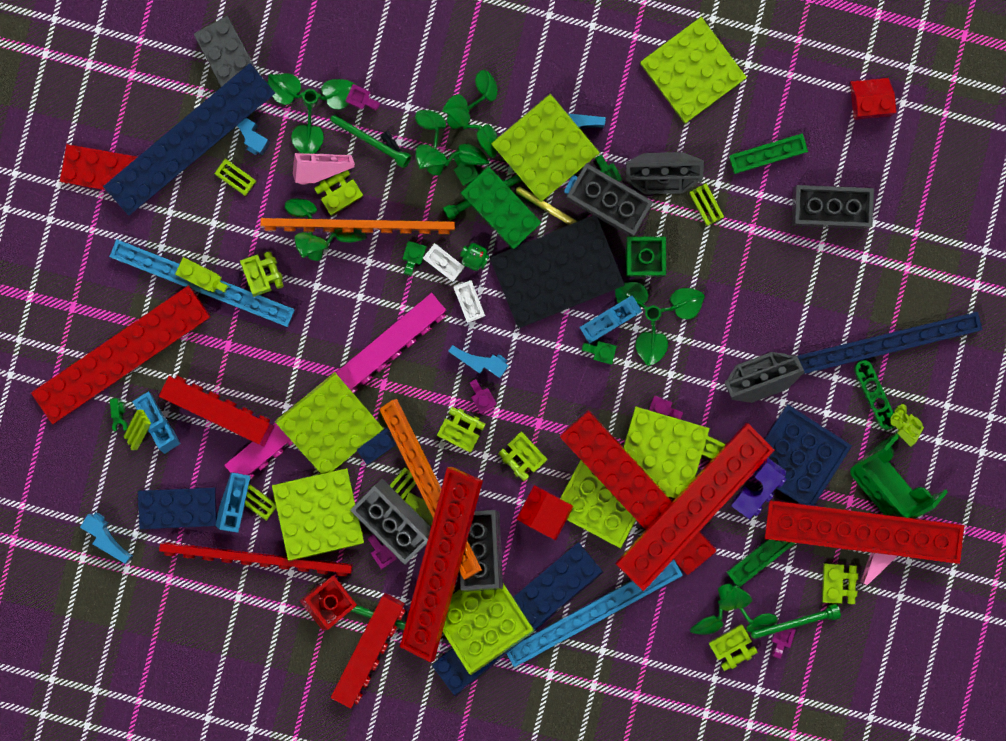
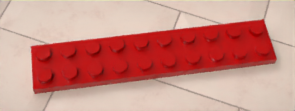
[31,286,211,425]
[560,410,717,575]
[615,423,775,591]
[400,467,483,662]
[765,500,965,564]

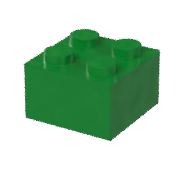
[626,237,666,277]

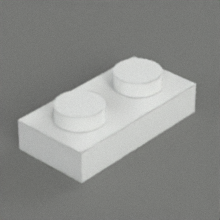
[423,243,465,282]
[454,280,485,323]

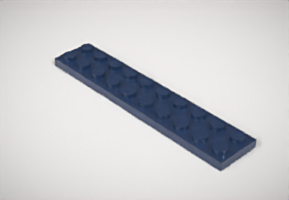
[103,63,275,216]
[432,542,604,696]

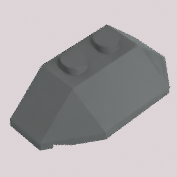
[626,152,704,194]
[725,352,804,403]

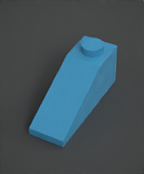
[215,472,250,533]

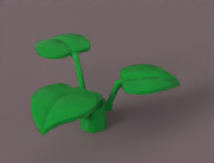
[442,69,498,158]
[268,73,356,154]
[415,110,489,176]
[284,198,367,261]
[615,282,705,366]
[689,584,779,635]

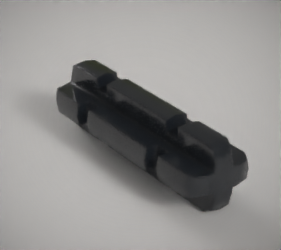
[381,131,402,167]

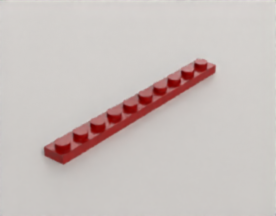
[159,542,353,576]

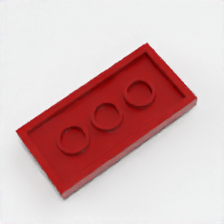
[60,144,137,190]

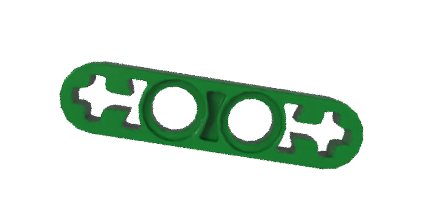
[854,360,895,430]

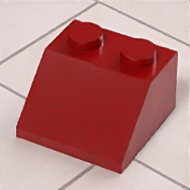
[850,78,896,120]
[516,485,574,540]
[299,575,357,631]

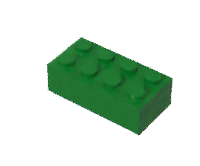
[459,166,542,249]

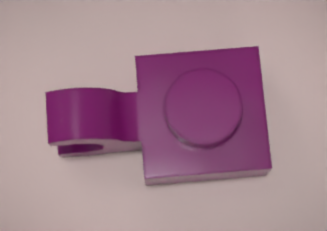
[345,84,380,111]
[469,379,497,414]
[649,395,683,420]
[368,534,397,569]
[771,623,796,659]

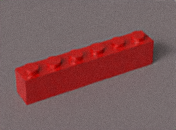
[159,375,274,447]
[331,593,406,708]

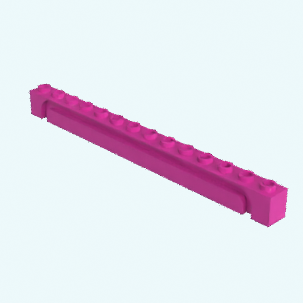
[224,293,447,480]

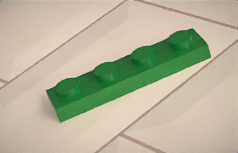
[728,133,808,174]
[726,539,795,588]

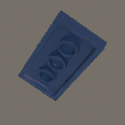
[138,487,217,529]

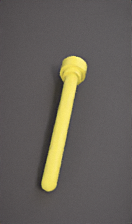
[516,187,578,225]

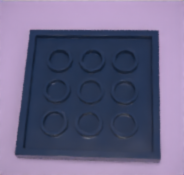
[753,404,852,506]

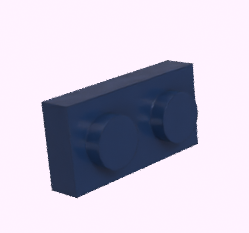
[357,427,397,465]

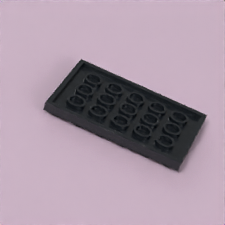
[490,215,625,329]

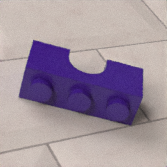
[731,458,786,520]

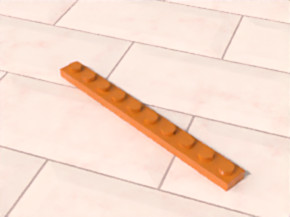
[260,218,455,235]
[379,399,482,580]

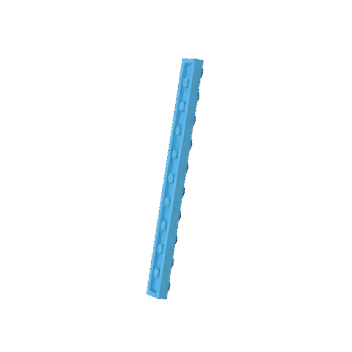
[109,239,295,327]
[507,559,683,667]

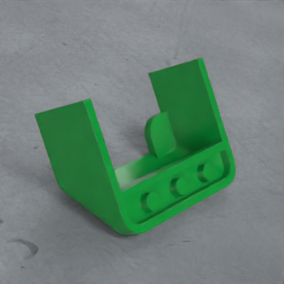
[850,433,948,519]

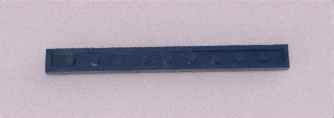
[797,312,982,374]

